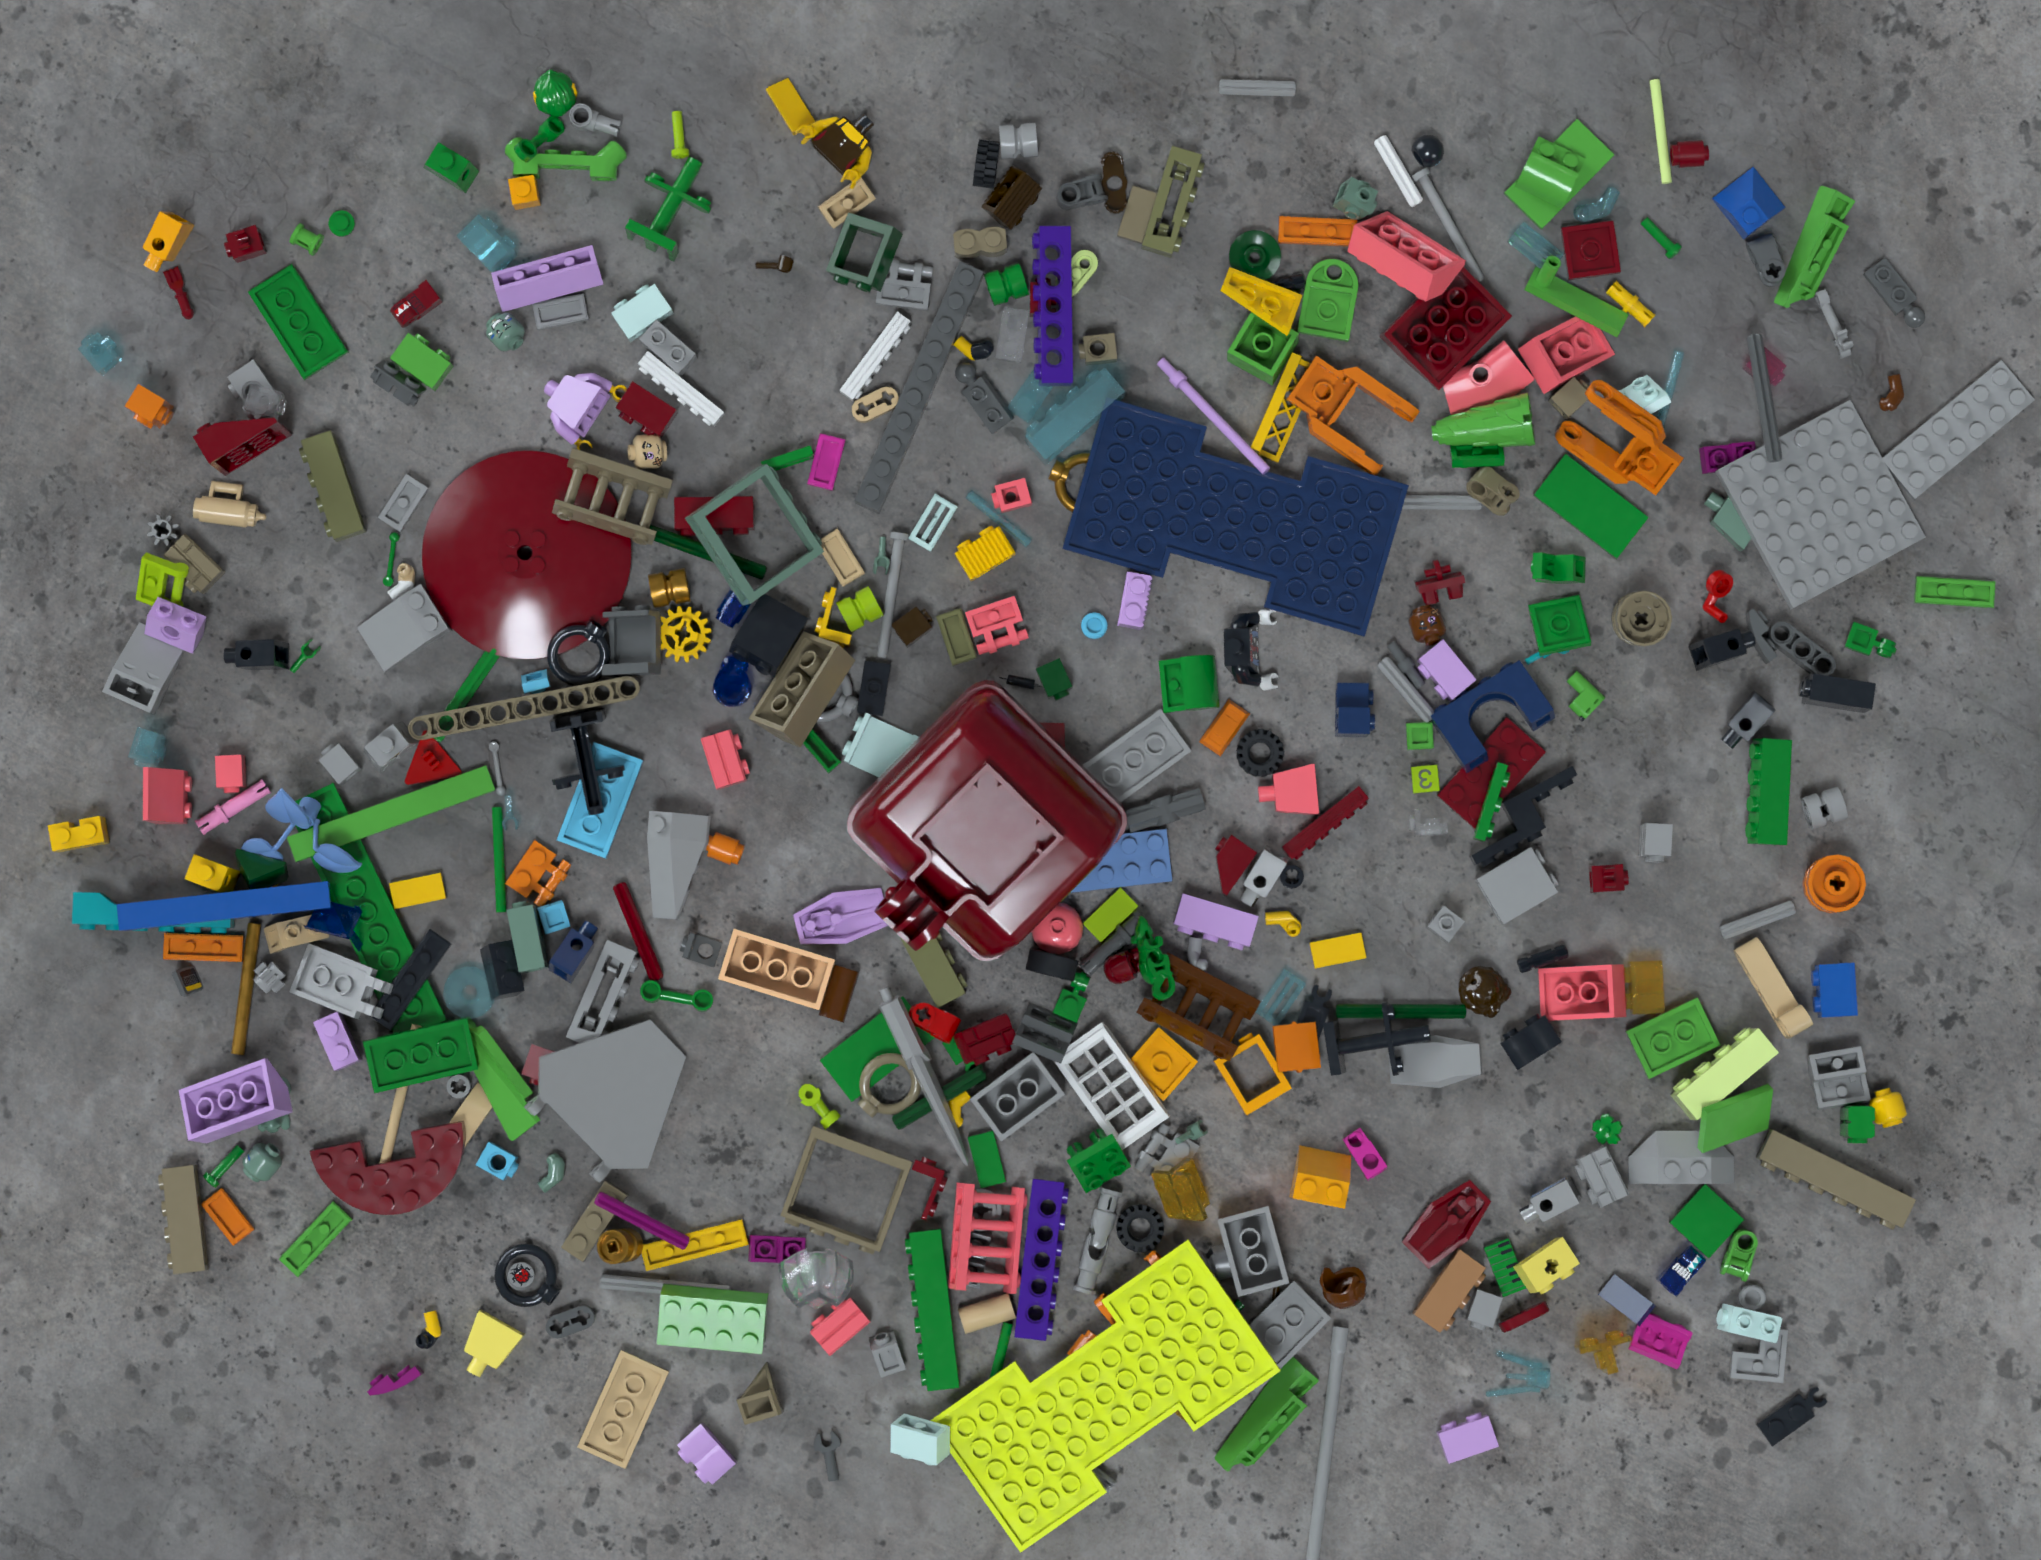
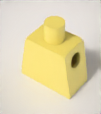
[464,1310,525,1377]

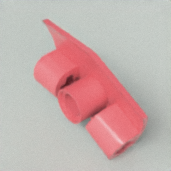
[1443,340,1534,415]

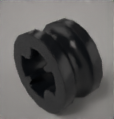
[1280,865,1304,889]

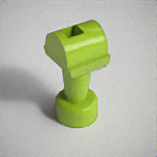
[799,1084,841,1130]

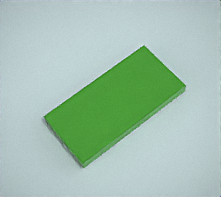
[1504,119,1614,230]

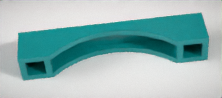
[72,892,235,933]

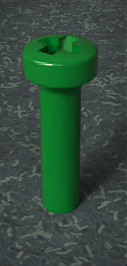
[1641,217,1682,259]
[203,1145,245,1188]

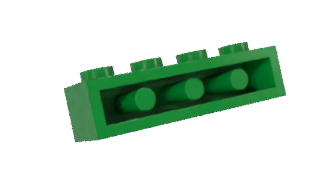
[1745,738,1792,845]

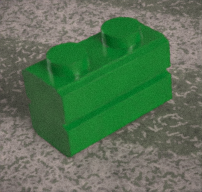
[1840,1106,1875,1143]

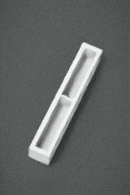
[840,311,911,401]
[638,351,725,427]

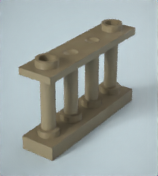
[552,448,673,545]

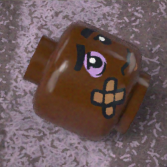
[1408,605,1446,646]

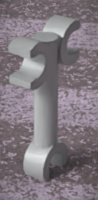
[1814,289,1853,359]

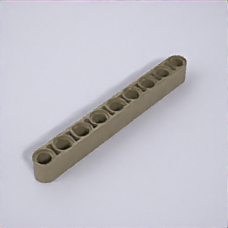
[408,676,640,740]

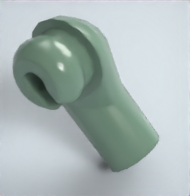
[537,1153,565,1193]

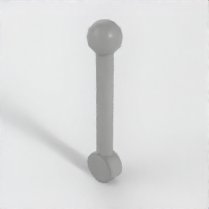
[489,741,506,796]

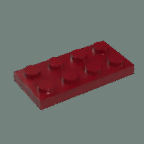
[1437,717,1546,830]

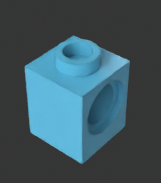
[476,1142,519,1180]

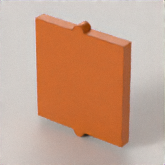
[1272,1021,1321,1073]

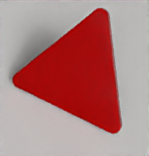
[404,730,462,785]

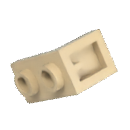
[263,913,329,954]

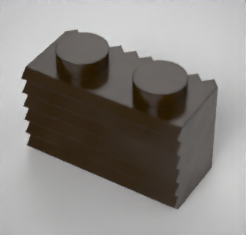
[982,166,1043,230]

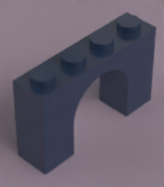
[1431,660,1555,774]

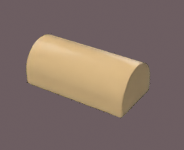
[818,178,876,229]
[958,1293,1016,1334]

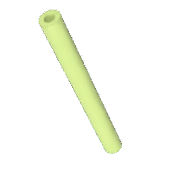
[1650,79,1672,184]

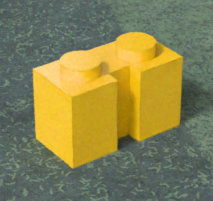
[48,816,109,852]

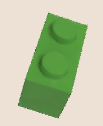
[390,333,453,391]

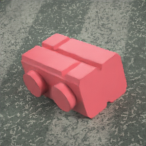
[701,729,750,790]
[810,1297,871,1356]

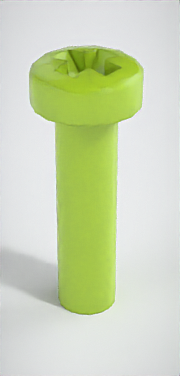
[671,111,689,159]

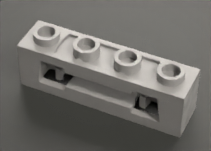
[566,940,640,1043]

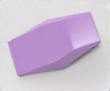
[793,888,888,944]

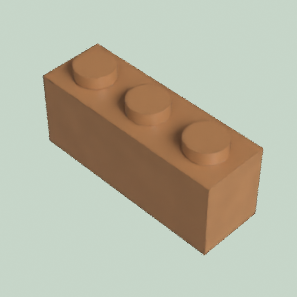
[1413,1249,1486,1333]

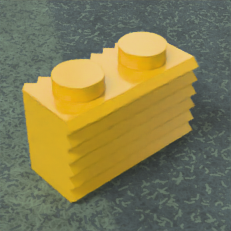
[954,525,1016,582]

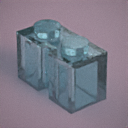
[456,214,518,273]

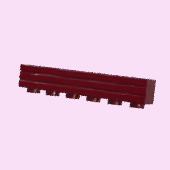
[1281,786,1369,860]

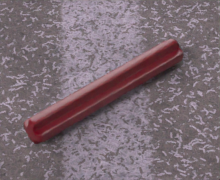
[613,882,663,981]

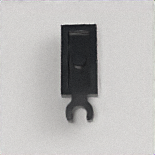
[1297,985,1332,1041]
[1756,1387,1827,1447]

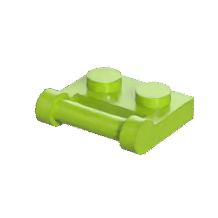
[135,552,189,607]

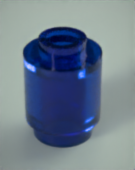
[715,590,751,629]

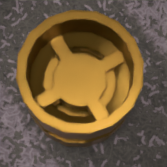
[648,568,691,608]
[597,1228,643,1264]

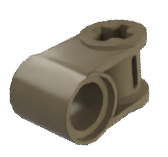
[1466,466,1520,516]

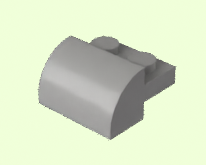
[1808,1046,1871,1110]

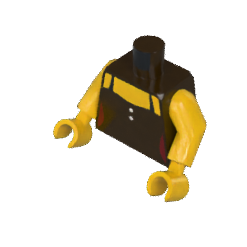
[794,114,874,189]

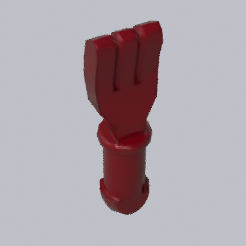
[163,266,194,320]

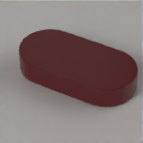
[1498,1301,1549,1333]

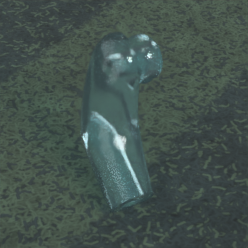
[1573,187,1620,222]

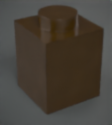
[891,606,933,648]

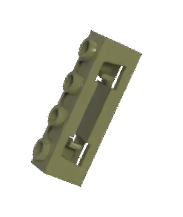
[1141,146,1205,258]

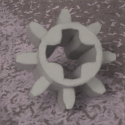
[147,514,180,547]
[253,961,286,994]

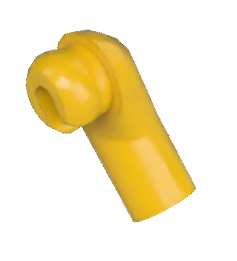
[1265,911,1301,937]
[948,1092,971,1128]

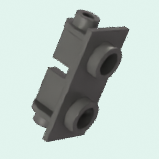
[370,360,427,407]

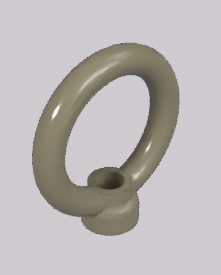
[857,1053,921,1118]

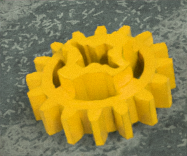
[661,606,712,663]

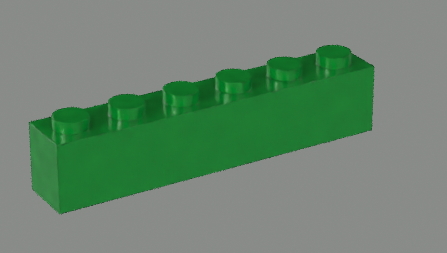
[905,1229,959,1391]

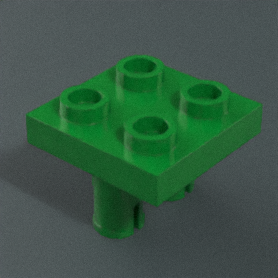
[1067,1128,1131,1193]

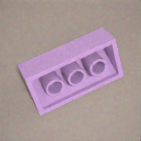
[179,1058,293,1143]

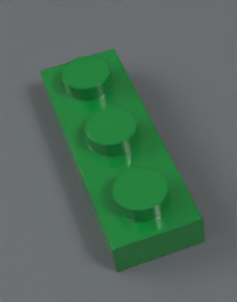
[1473,762,1510,842]

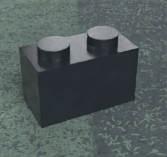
[480,940,525,1001]

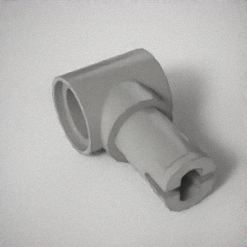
[569,103,622,137]

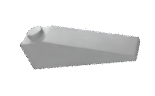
[647,811,711,920]

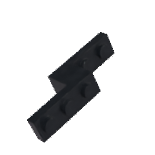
[1469,766,1577,867]

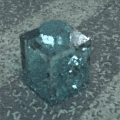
[78,332,122,376]
[128,727,167,767]

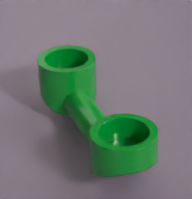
[514,116,565,163]
[640,980,713,1012]

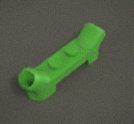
[505,137,627,181]

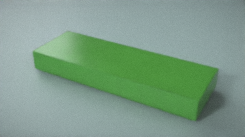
[1914,576,1996,608]
[279,1201,353,1277]

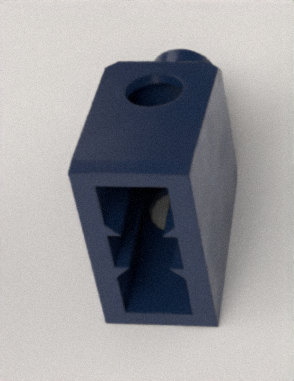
[549,921,598,984]

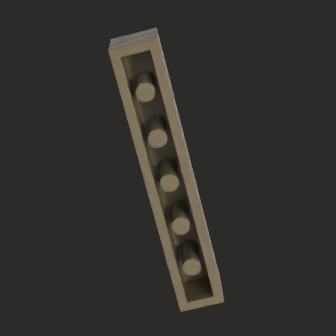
[1756,1129,1916,1230]

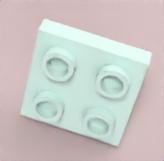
[1618,375,1671,414]

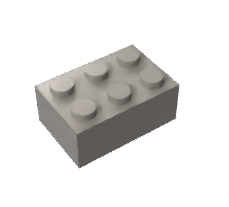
[970,1052,1065,1142]
[1217,1206,1290,1297]

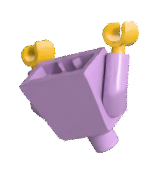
[544,373,627,450]

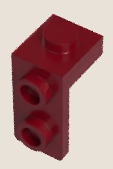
[912,1156,948,1220]

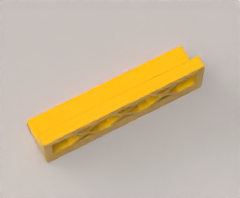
[1251,352,1310,463]

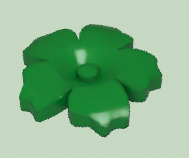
[1592,1113,1623,1145]

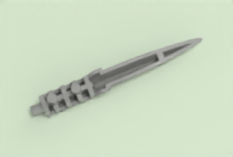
[878,986,969,1166]

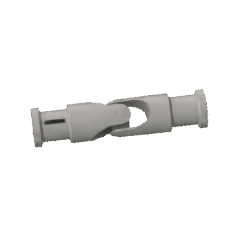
[1073,1187,1122,1296]

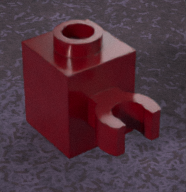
[224,225,267,263]
[1589,864,1629,893]

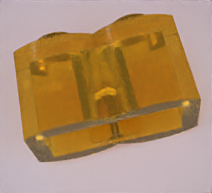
[1624,960,1665,1014]

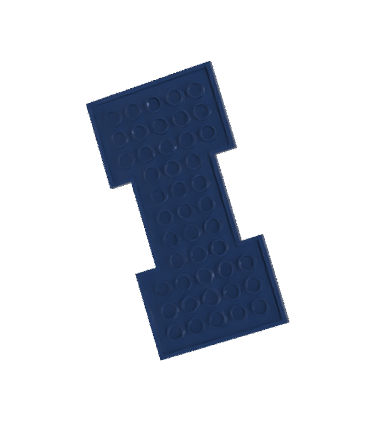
[1062,397,1409,637]

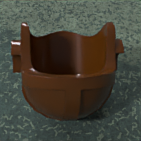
[1319,1267,1367,1309]

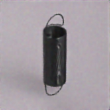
[999,674,1042,690]

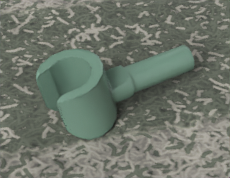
[873,537,890,575]
[1175,1120,1208,1144]

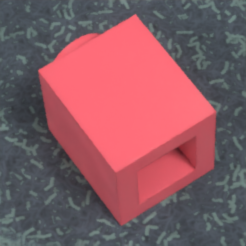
[215,755,247,793]

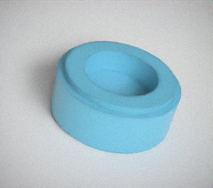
[1081,612,1107,639]

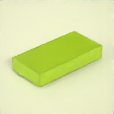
[1083,887,1139,943]

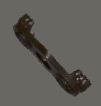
[1101,151,1128,214]

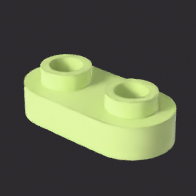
[1055,250,1098,297]

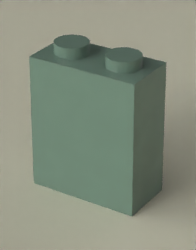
[507,901,549,973]

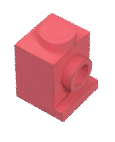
[991,478,1032,513]

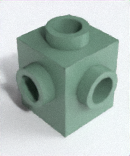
[1332,177,1378,220]

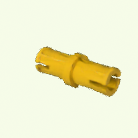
[1606,280,1656,328]

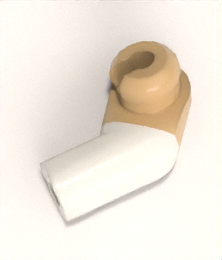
[387,563,415,601]

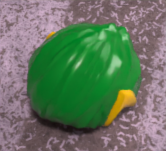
[533,69,577,117]

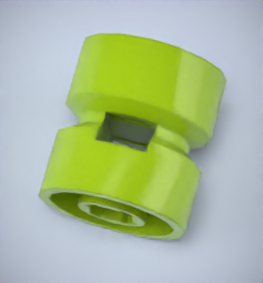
[836,586,884,633]

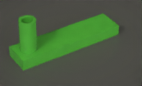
[1524,256,1629,337]

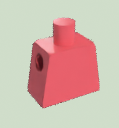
[1258,764,1319,815]

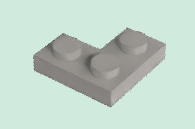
[1729,1329,1788,1383]

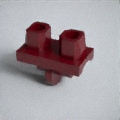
[1415,560,1466,605]

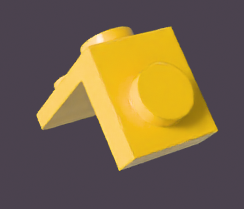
[815,587,852,648]

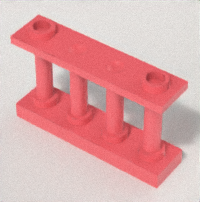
[948,1182,1027,1294]

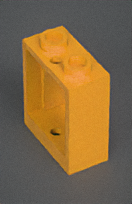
[1213,1032,1292,1115]

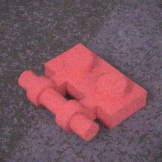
[965,596,1029,655]

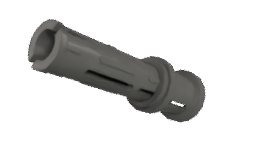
[1079,910,1151,977]

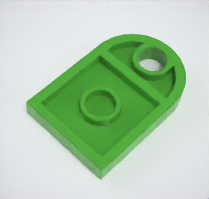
[1297,259,1358,342]

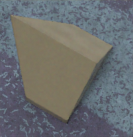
[736,1362,784,1425]

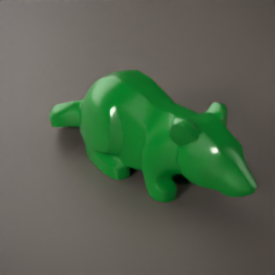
[1130,916,1175,1000]

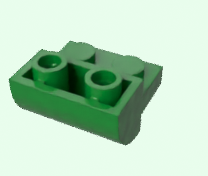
[1159,655,1220,713]

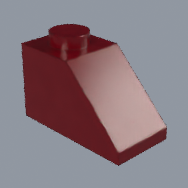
[1215,835,1257,896]

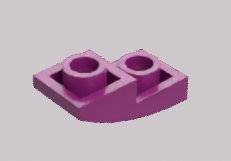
[1699,441,1756,474]
[748,1235,806,1264]
[367,1365,424,1396]

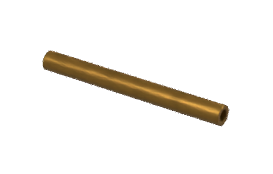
[231,923,261,1055]

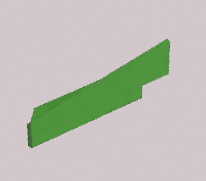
[1774,186,1855,308]
[467,1016,540,1141]
[1215,1357,1319,1471]

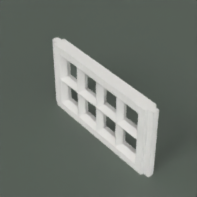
[1055,1022,1170,1150]

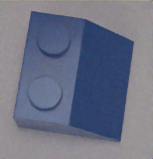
[1811,963,1858,1018]

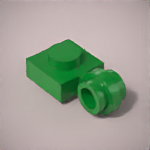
[1844,622,1897,659]
[1053,971,1091,1023]

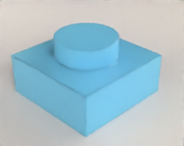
[521,669,550,694]
[537,900,571,934]

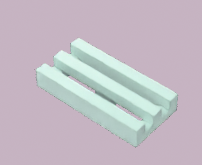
[908,494,958,552]

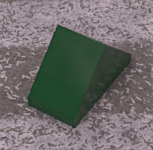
[235,849,289,890]

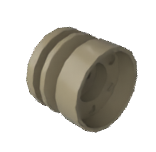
[1611,591,1672,646]

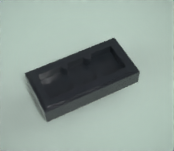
[857,661,891,717]

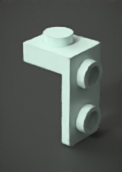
[1716,1303,1782,1343]

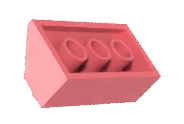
[1348,211,1466,301]

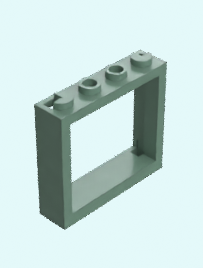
[685,464,824,606]

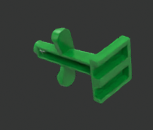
[625,157,711,262]

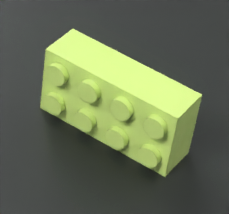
[1670,1028,1779,1120]

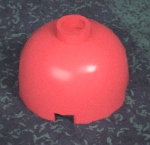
[1031,903,1083,955]

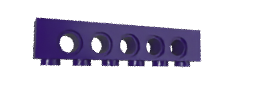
[1032,226,1073,386]
[1014,1179,1069,1341]

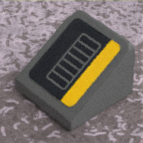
[172,966,203,997]

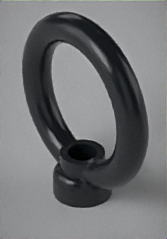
[547,619,610,686]
[494,1244,561,1307]

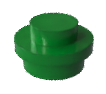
[328,210,355,237]

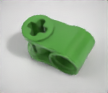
[1720,1229,1758,1282]

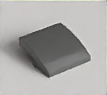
[1012,1003,1078,1064]

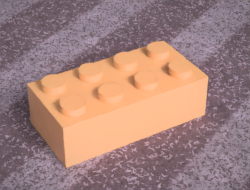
[718,929,836,1010]

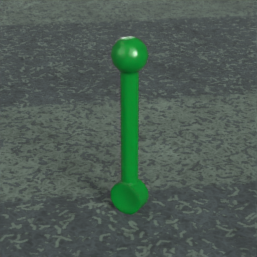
[383,532,400,587]

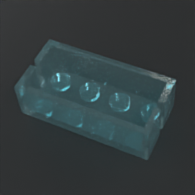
[1025,367,1125,466]

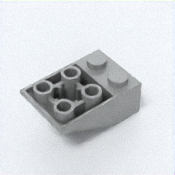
[102,622,184,715]

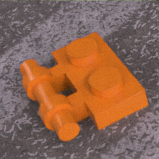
[505,840,571,907]

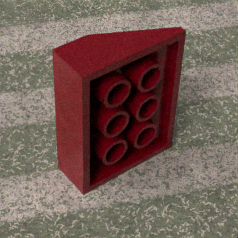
[1379,267,1512,390]
[193,418,292,476]

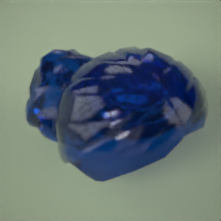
[712,654,752,707]

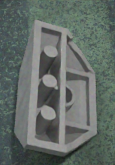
[1628,1131,1734,1184]

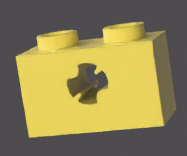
[1513,1237,1580,1294]

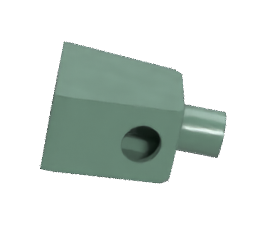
[1704,491,1751,552]

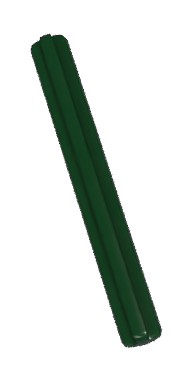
[649,524,767,579]
[1336,1004,1466,1019]

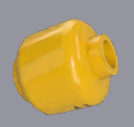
[1869,1088,1907,1128]

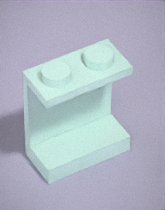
[842,713,919,777]

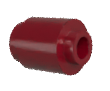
[1670,140,1709,168]

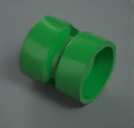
[984,263,1029,306]

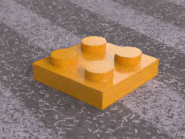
[1131,1027,1198,1102]

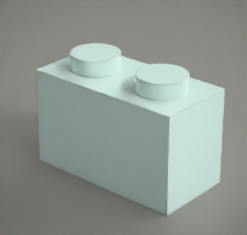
[611,284,674,343]
[890,1414,950,1466]

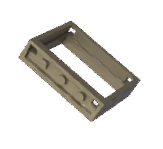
[780,1126,913,1255]

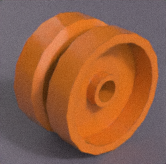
[1802,854,1866,914]

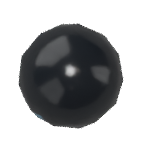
[1411,135,1444,167]

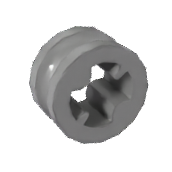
[447,1075,471,1098]

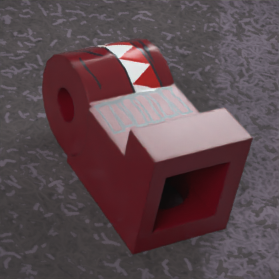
[390,280,442,328]

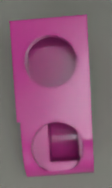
[1342,1128,1387,1181]

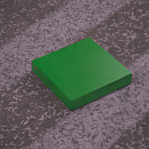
[1528,595,1591,656]
[1669,1184,1744,1258]

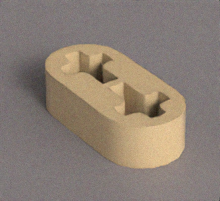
[852,387,899,423]

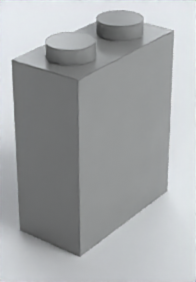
[1475,847,1559,925]

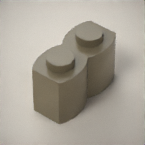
[953,227,1007,260]

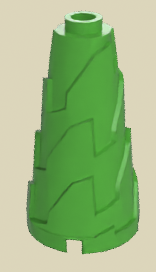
[1431,393,1535,447]

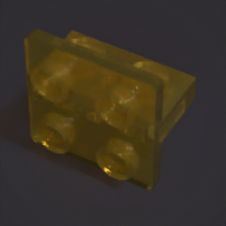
[1151,1158,1210,1221]
[1574,1330,1632,1375]

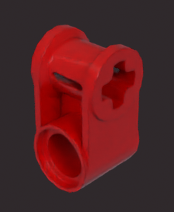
[908,1002,961,1044]

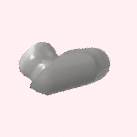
[1187,937,1208,972]

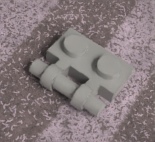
[876,259,933,311]
[1134,1123,1200,1191]

